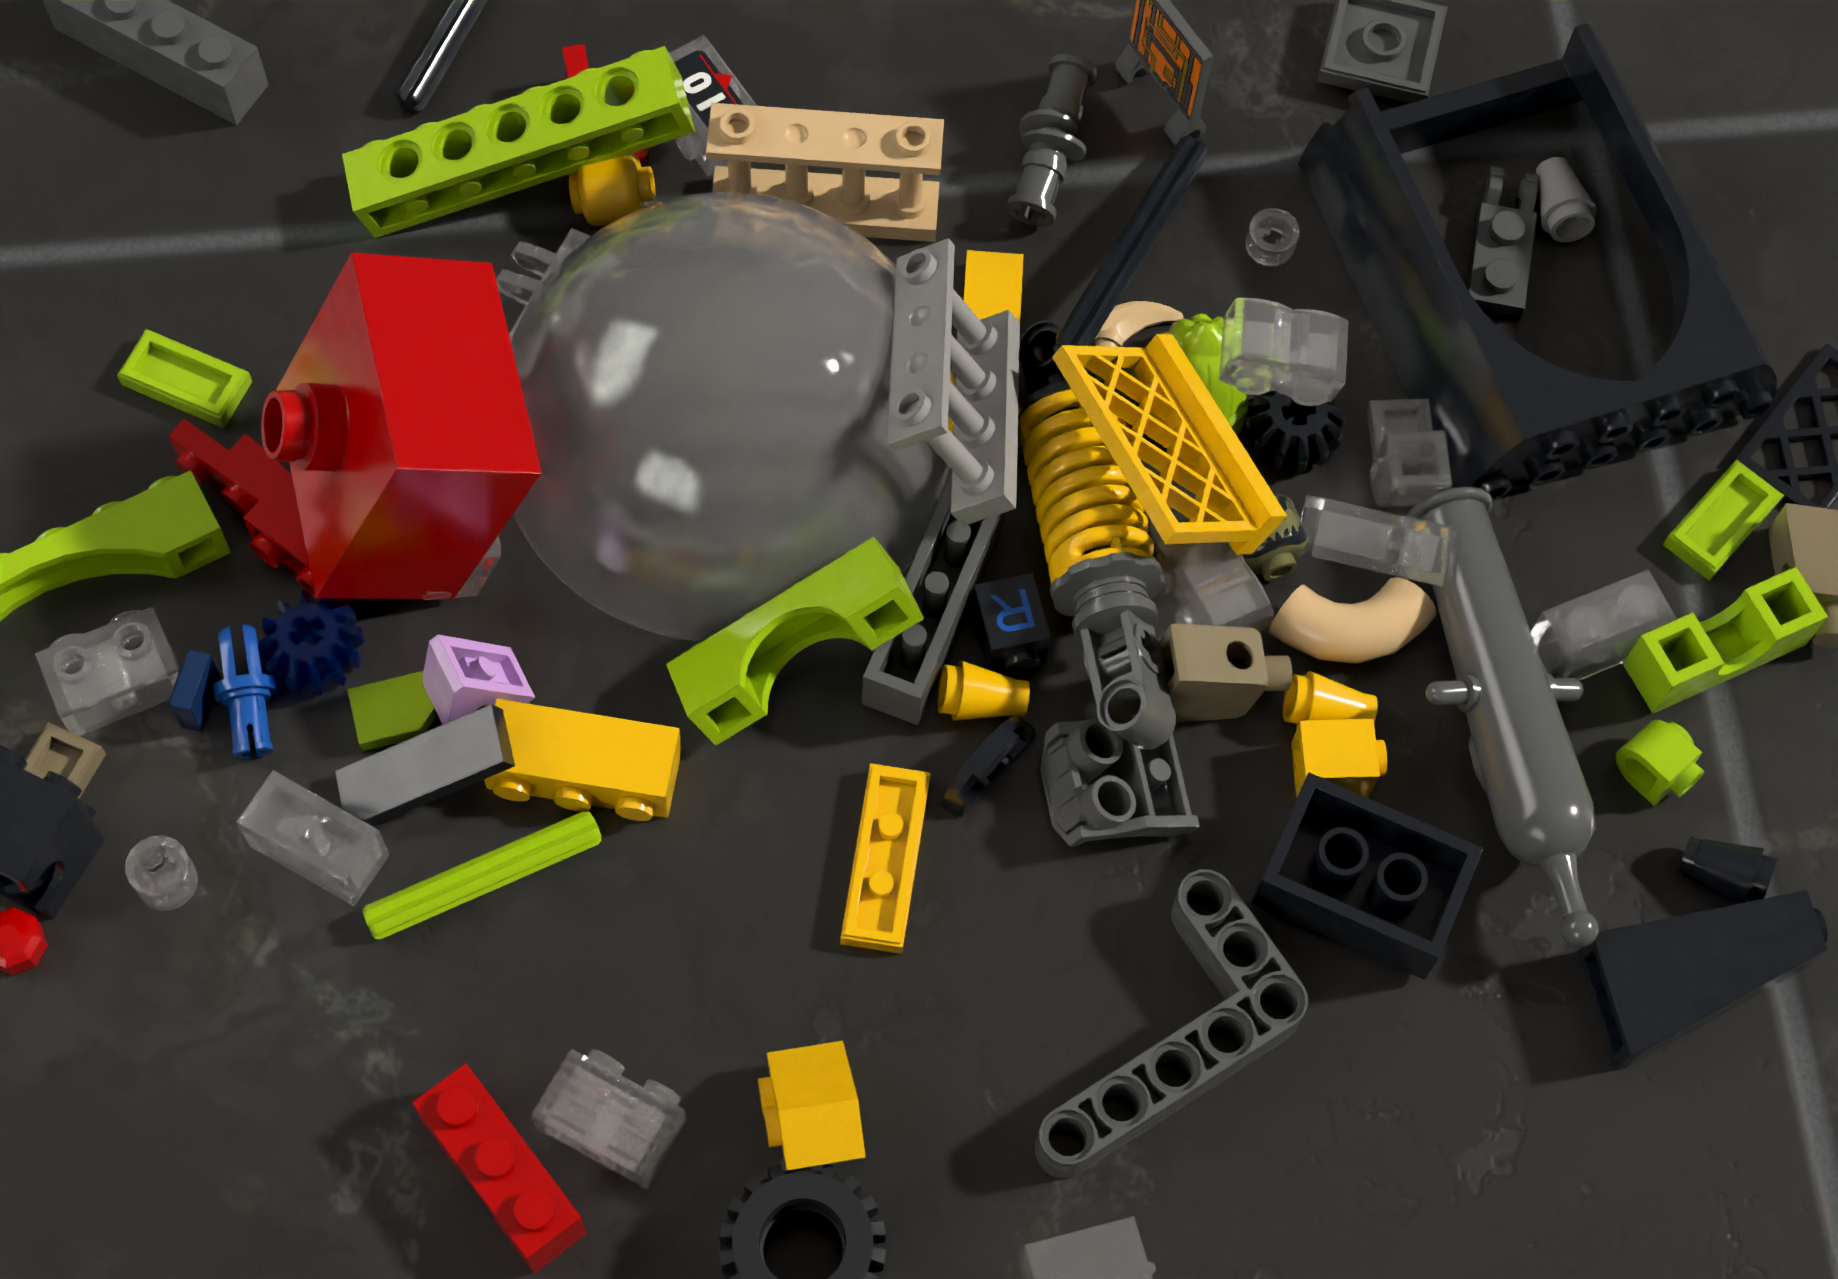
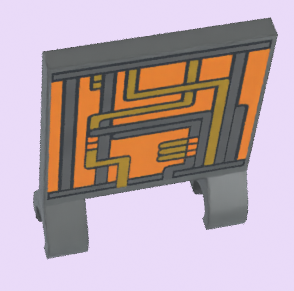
[1115,0,1213,146]

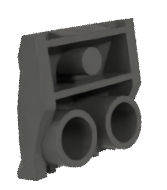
[1040,713,1200,846]

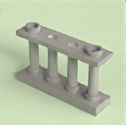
[887,238,1020,526]

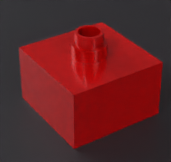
[261,252,542,599]

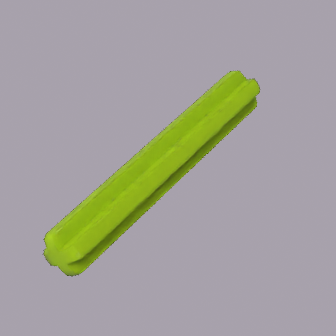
[363,811,601,940]

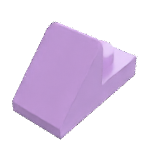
[422,634,535,725]

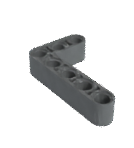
[1035,869,1308,1179]

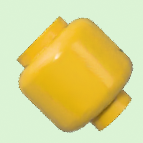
[569,152,655,226]

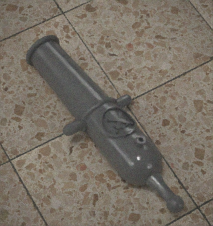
[1406,486,1599,948]

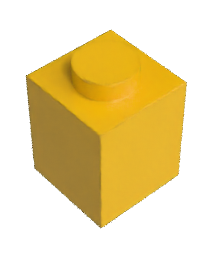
[1291,719,1387,798]

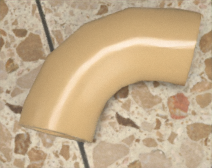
[1269,577,1436,664]

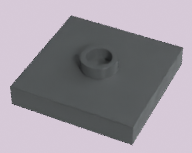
[1317,0,1448,103]

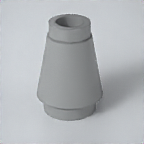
[1536,157,1597,242]

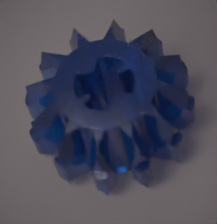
[258,589,365,697]

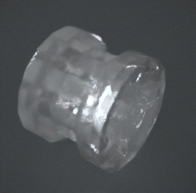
[125,835,198,911]

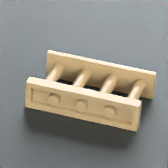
[706,103,944,242]

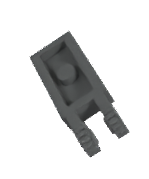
[1467,166,1539,318]

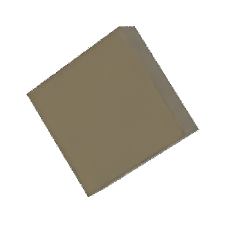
[24,722,106,799]

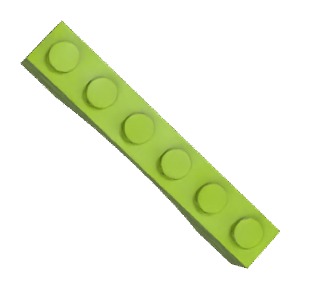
[0,470,231,621]

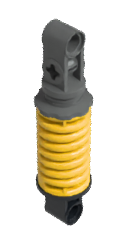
[1018,320,1176,750]

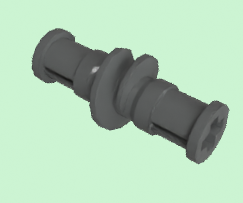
[1006,54,1098,226]

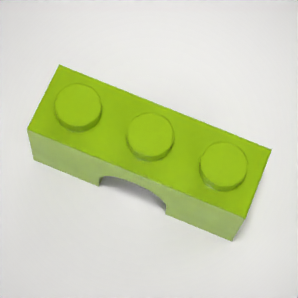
[1622,567,1828,714]

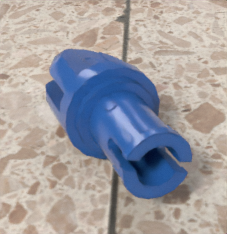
[213,624,276,759]

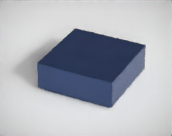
[168,649,222,732]

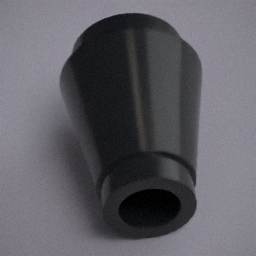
[1679,836,1778,904]

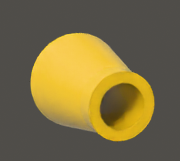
[937,660,1030,721]
[1283,671,1378,727]

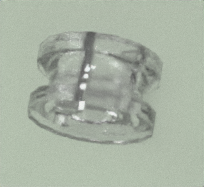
[1246,208,1300,266]

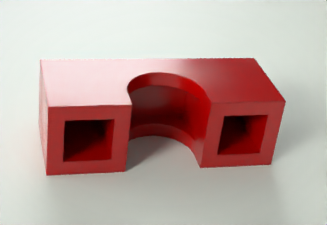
[412,1063,587,1274]

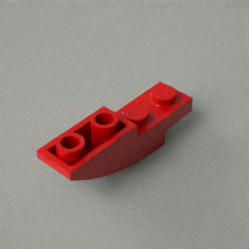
[168,419,353,608]

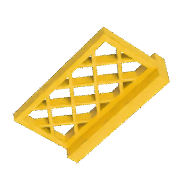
[1052,334,1287,555]

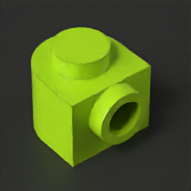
[1615,720,1705,806]

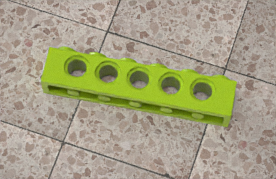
[342,46,695,238]

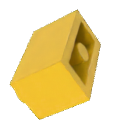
[758,1040,866,1170]

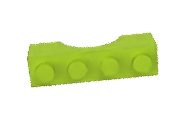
[666,537,924,746]

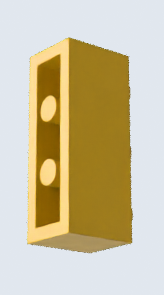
[484,698,682,821]

